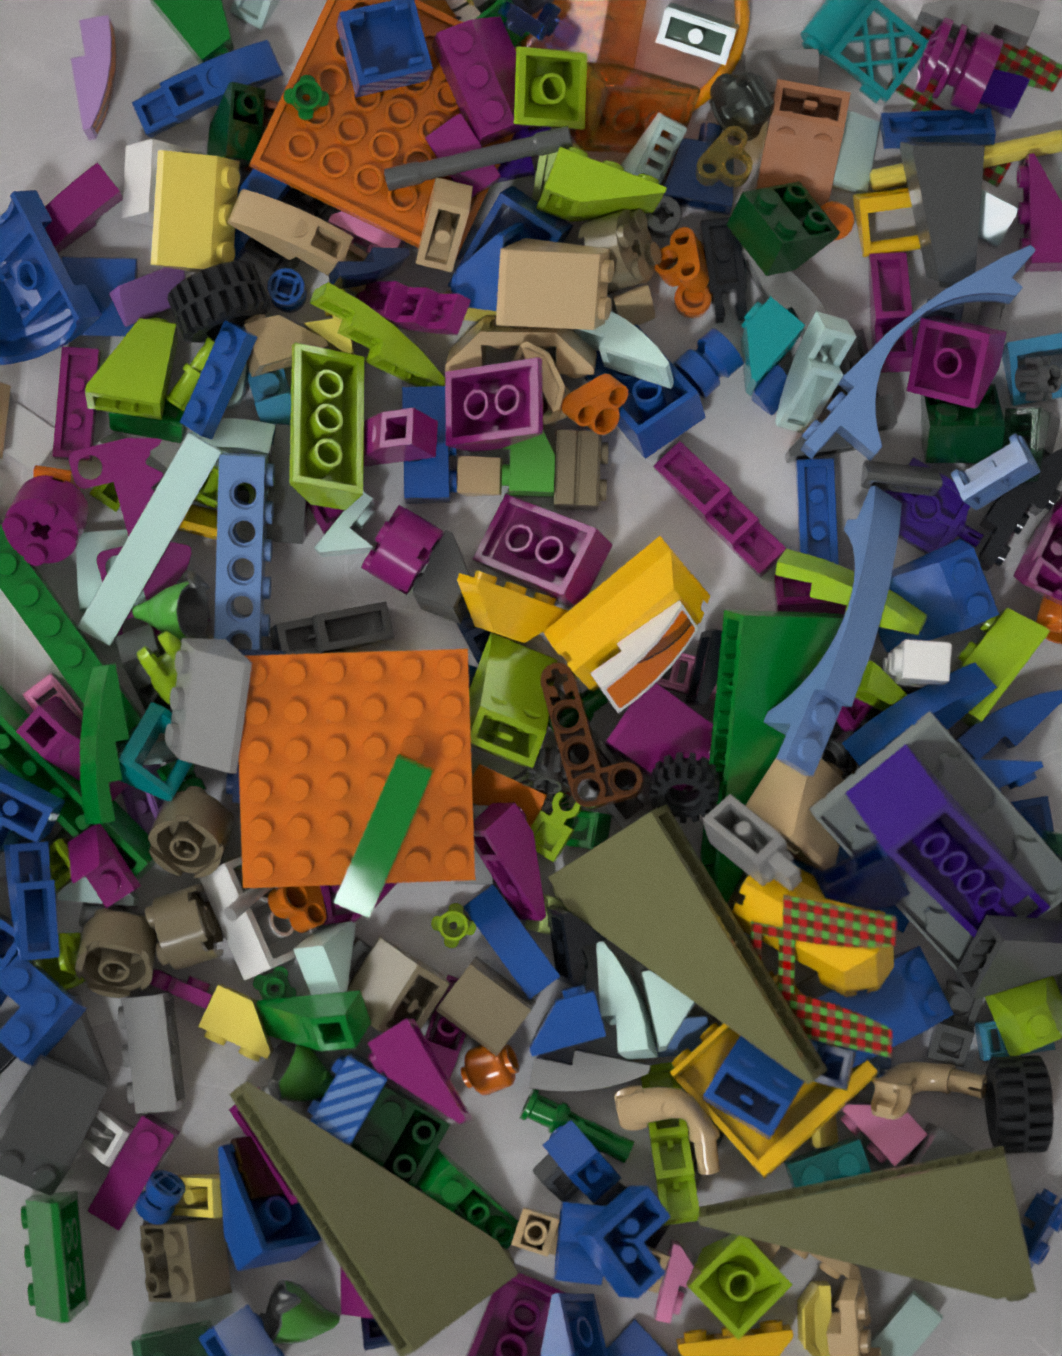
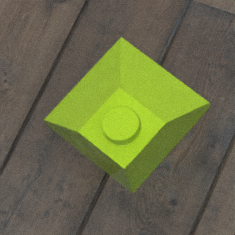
[514,46,587,130]
[985,976,1062,1056]

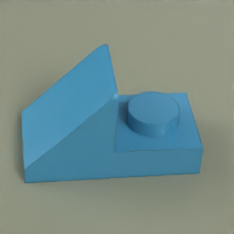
[247,368,291,445]

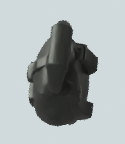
[709,72,775,141]

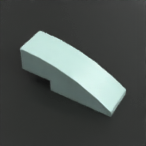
[574,311,674,389]
[775,311,857,433]
[596,942,657,1061]

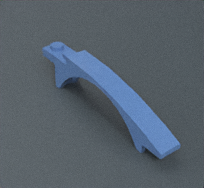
[800,245,1036,461]
[764,486,902,776]

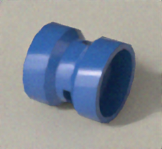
[267,268,307,313]
[135,1170,185,1225]

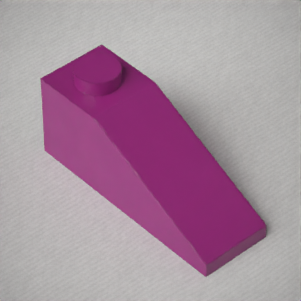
[473,803,546,921]
[368,1019,473,1124]
[87,1113,180,1231]

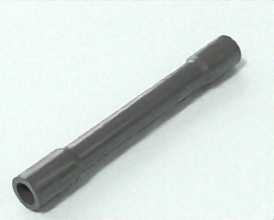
[384,126,573,191]

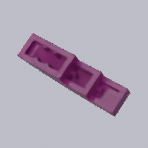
[355,281,471,335]
[653,441,786,578]

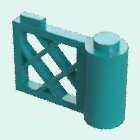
[800,0,928,104]

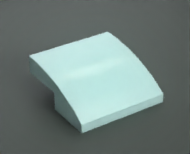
[76,529,146,612]

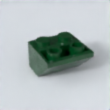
[727,181,840,276]
[921,384,1005,463]
[350,1083,451,1188]

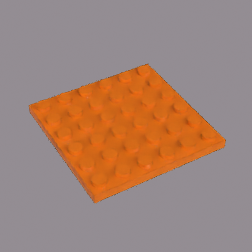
[249,0,516,261]
[239,649,475,888]

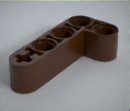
[540,663,645,809]

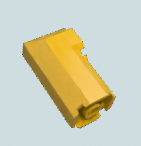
[543,536,710,692]
[732,866,894,997]

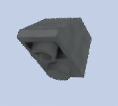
[413,530,470,624]
[115,624,171,711]

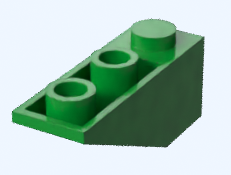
[256,990,371,1051]
[418,1148,519,1250]

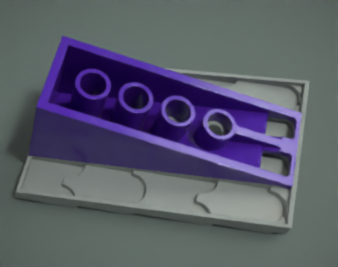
[809,711,1062,971]

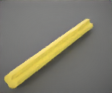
[869,129,1062,191]

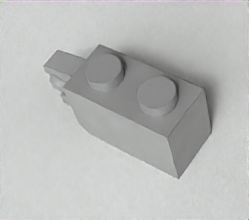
[702,794,802,891]

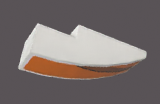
[590,600,699,713]

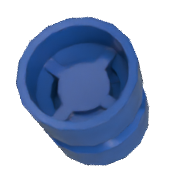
[673,328,744,399]

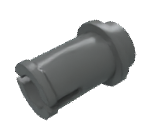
[823,725,862,766]

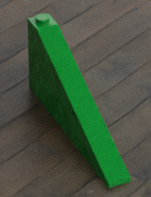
[700,610,845,903]

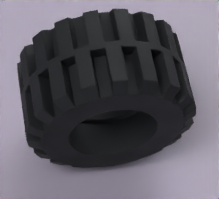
[167,261,271,343]
[985,1055,1054,1154]

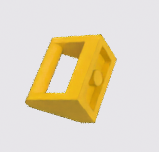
[853,187,921,257]

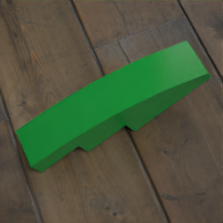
[80,663,129,825]
[333,754,434,918]

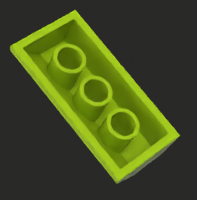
[289,342,364,510]

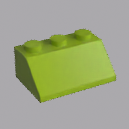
[950,608,1050,727]

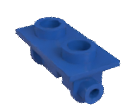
[1021,1188,1062,1269]

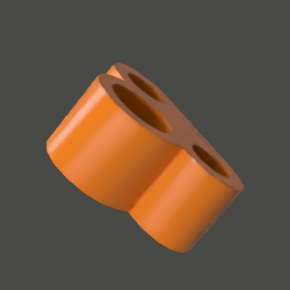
[655,227,709,293]
[561,374,628,435]
[268,886,326,933]

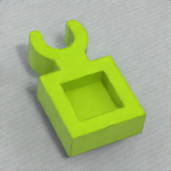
[530,791,582,862]

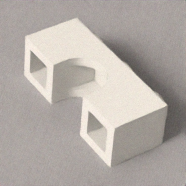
[882,640,951,691]

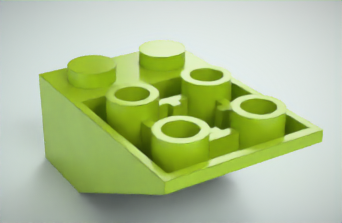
[536,147,667,222]
[469,633,557,768]

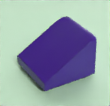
[979,69,1030,118]

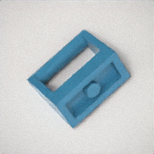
[1002,333,1062,406]

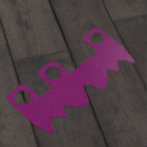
[69,438,211,643]

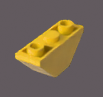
[457,570,568,643]
[676,1319,793,1356]

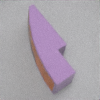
[71,15,116,140]

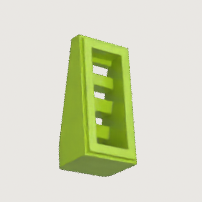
[855,661,907,712]

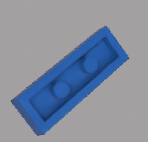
[880,108,996,149]
[180,321,257,439]
[795,458,839,565]

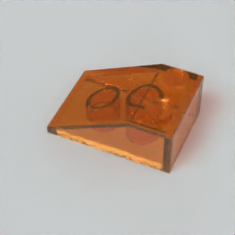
[526,0,647,83]
[569,62,701,155]

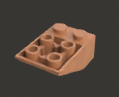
[756,79,851,207]

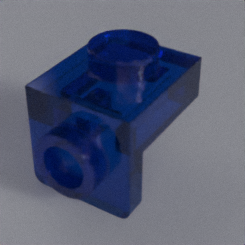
[498,0,561,41]

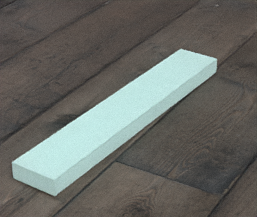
[77,432,222,646]

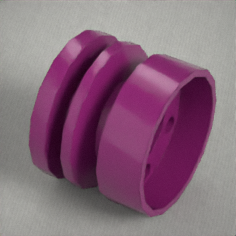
[914,17,1004,114]

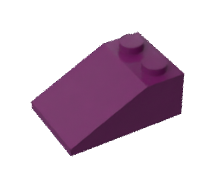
[445,357,543,452]
[472,494,613,608]
[465,1272,566,1356]

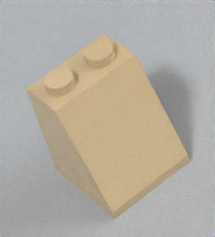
[496,238,614,330]
[745,753,844,875]

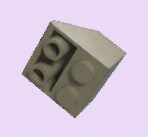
[347,936,450,1033]
[140,1217,232,1302]

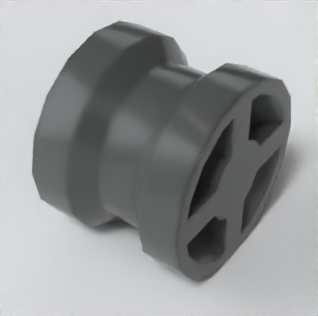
[645,195,681,238]

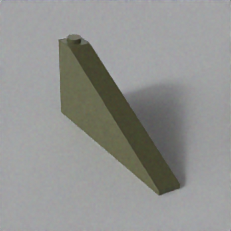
[548,804,827,1084]
[229,1081,519,1356]
[698,1146,1036,1301]

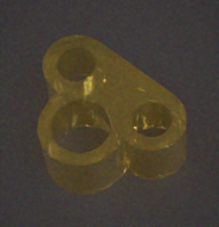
[695,126,753,187]

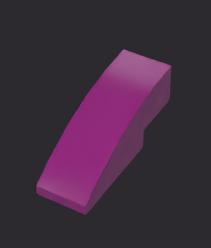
[45,162,123,253]
[869,252,914,373]

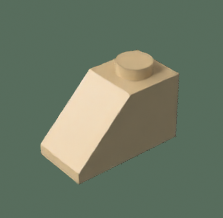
[415,177,473,273]
[242,314,328,377]

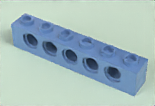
[214,452,275,650]

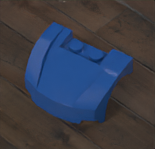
[0,190,102,365]

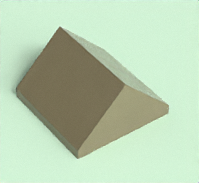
[436,956,536,1056]

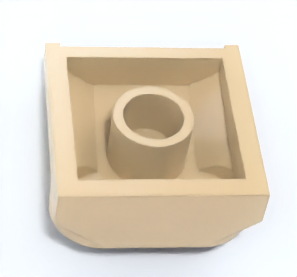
[512,341,571,430]

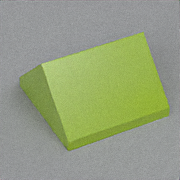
[686,1234,793,1340]

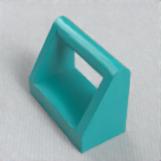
[119,702,193,801]

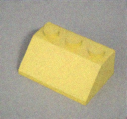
[151,150,240,273]

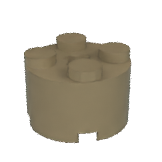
[579,209,662,293]
[148,786,235,878]
[145,884,223,970]
[75,908,158,998]

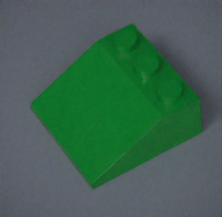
[21,1191,88,1323]

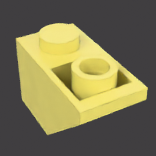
[198,984,274,1062]

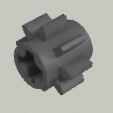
[1015,356,1062,401]
[526,747,573,794]

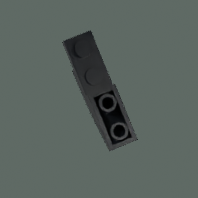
[978,449,1062,571]

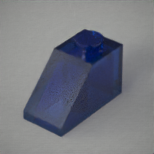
[814,843,910,911]

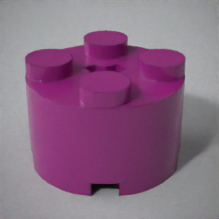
[2,475,89,566]
[361,505,444,595]

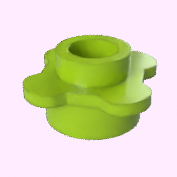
[431,903,476,948]

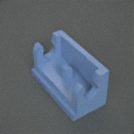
[951,433,1041,511]

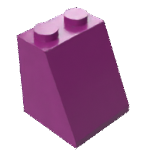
[605,683,713,791]

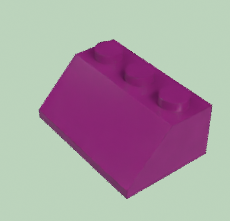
[432,17,531,146]

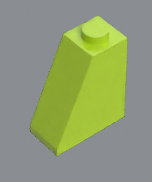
[85,318,178,420]

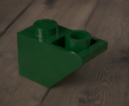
[207,81,266,170]

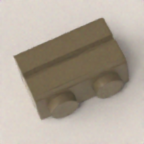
[553,429,609,511]

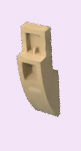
[227,189,368,293]
[826,1279,881,1356]

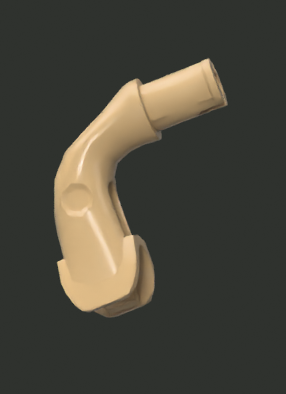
[870,1061,987,1120]
[614,1085,720,1175]

